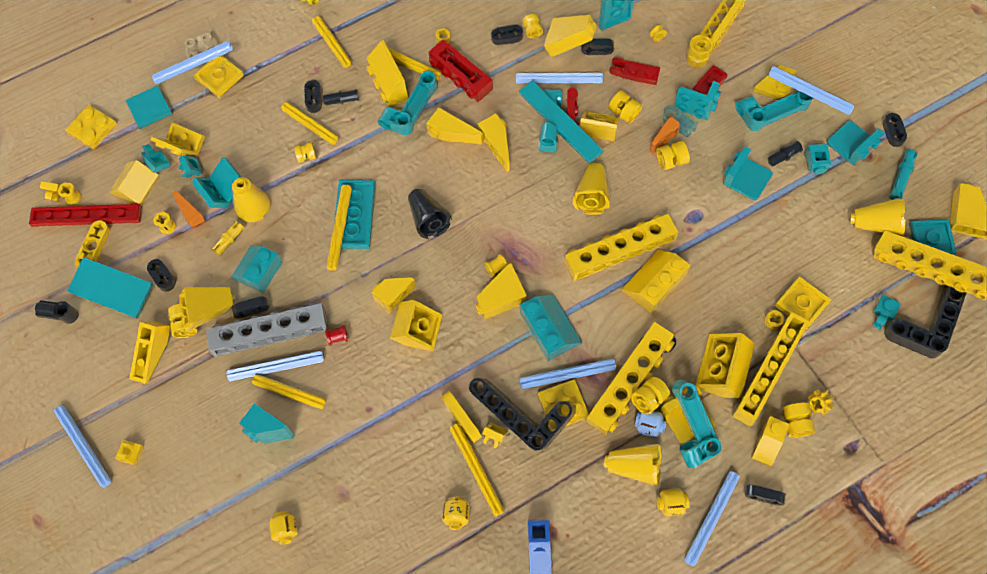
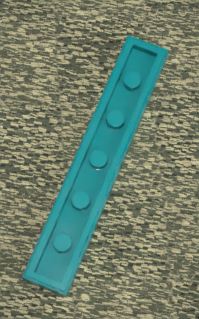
[519,80,603,164]

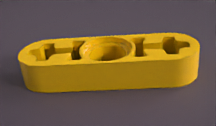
[75,220,110,267]
[440,391,482,443]

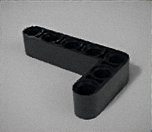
[884,273,967,359]
[469,378,576,451]

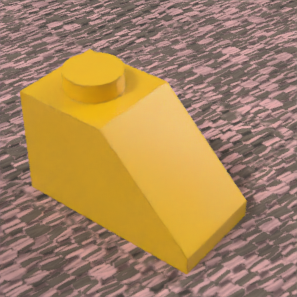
[371,277,416,313]
[751,416,790,467]

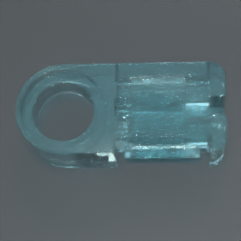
[663,106,698,137]

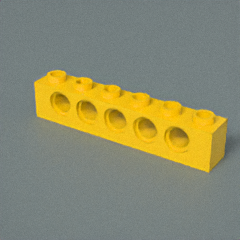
[564,214,679,281]
[874,230,987,300]
[732,312,810,427]
[586,322,675,436]

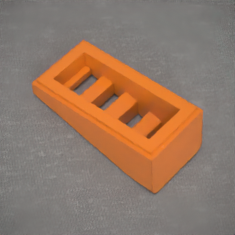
[650,116,680,154]
[172,190,205,228]

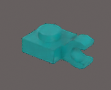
[141,144,171,173]
[873,294,901,330]

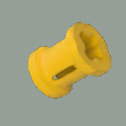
[58,182,81,205]
[153,212,176,235]
[483,254,507,277]

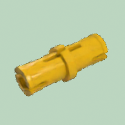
[211,221,244,256]

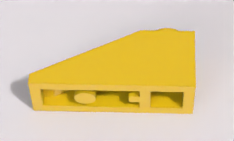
[426,108,484,145]
[477,114,510,172]
[129,321,170,384]

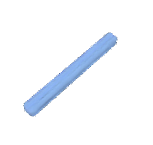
[152,41,233,84]
[769,66,854,115]
[516,73,603,83]
[226,351,324,381]
[519,359,616,389]
[54,405,112,488]
[684,471,740,566]

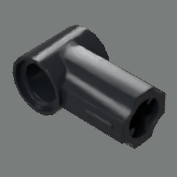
[34,300,79,324]

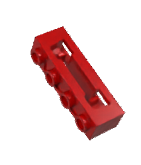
[428,39,493,102]

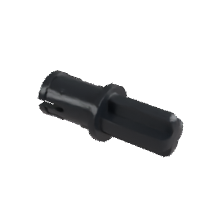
[323,89,359,105]
[768,141,803,166]

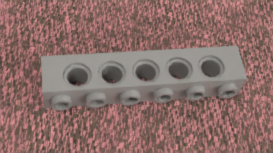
[206,303,328,357]

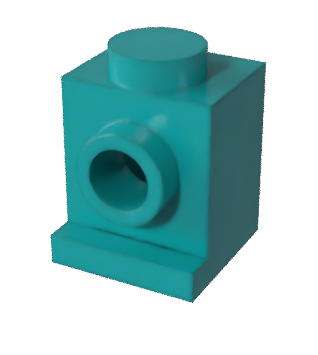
[804,144,831,174]

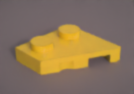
[753,65,797,100]

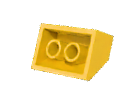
[366,40,408,108]
[622,250,691,314]
[695,333,755,398]

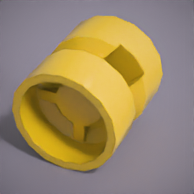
[686,35,713,68]
[608,90,642,124]
[656,141,690,171]
[168,304,198,338]
[631,377,670,415]
[783,403,815,438]

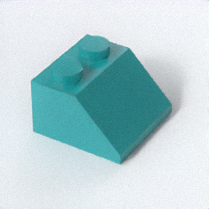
[231,246,283,293]
[239,403,295,444]

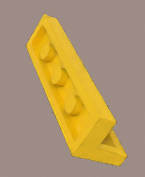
[700,0,746,54]

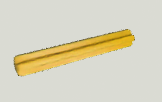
[312,16,352,68]
[387,47,441,81]
[281,102,339,145]
[252,374,326,409]

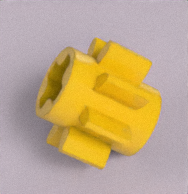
[807,389,834,415]

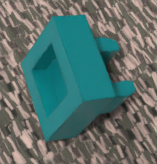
[178,155,203,178]

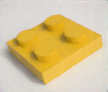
[193,56,244,98]
[65,104,117,150]
[775,276,831,330]
[537,379,589,431]

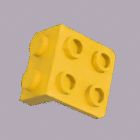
[150,122,205,156]
[660,386,715,444]

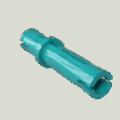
[889,149,918,200]

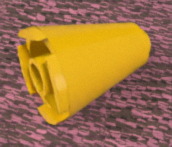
[573,163,610,215]
[232,177,271,222]
[850,198,905,236]
[604,444,662,486]

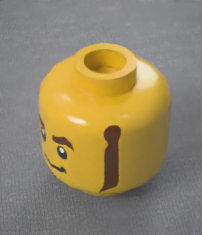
[656,488,689,517]
[442,496,470,530]
[269,511,298,545]

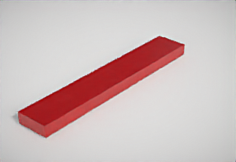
[29,204,142,227]

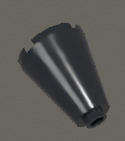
[408,189,452,239]

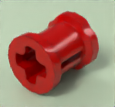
[325,325,348,346]

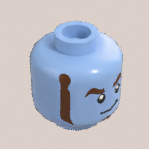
[635,411,666,438]

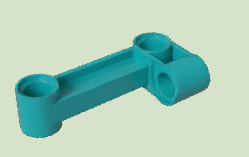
[377,71,438,136]
[538,89,563,153]
[735,91,813,131]
[672,380,722,468]

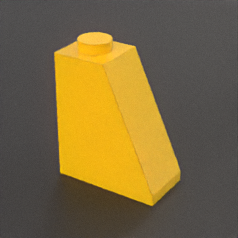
[544,15,597,57]
[950,183,987,239]
[475,263,527,320]
[179,287,234,331]

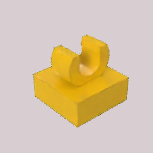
[40,181,60,201]
[483,422,509,448]
[115,440,144,466]

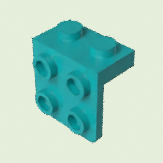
[674,81,721,120]
[827,121,884,166]
[723,146,773,201]
[192,158,241,208]

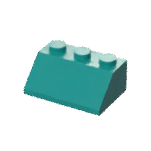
[520,295,582,361]

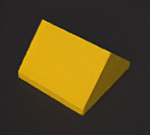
[580,110,620,141]
[109,160,159,205]

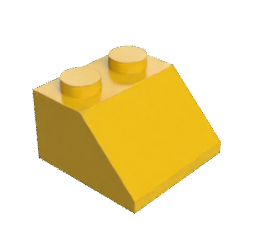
[390,300,443,351]

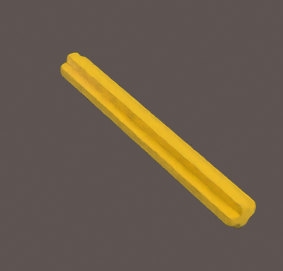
[326,185,352,271]
[450,423,504,517]

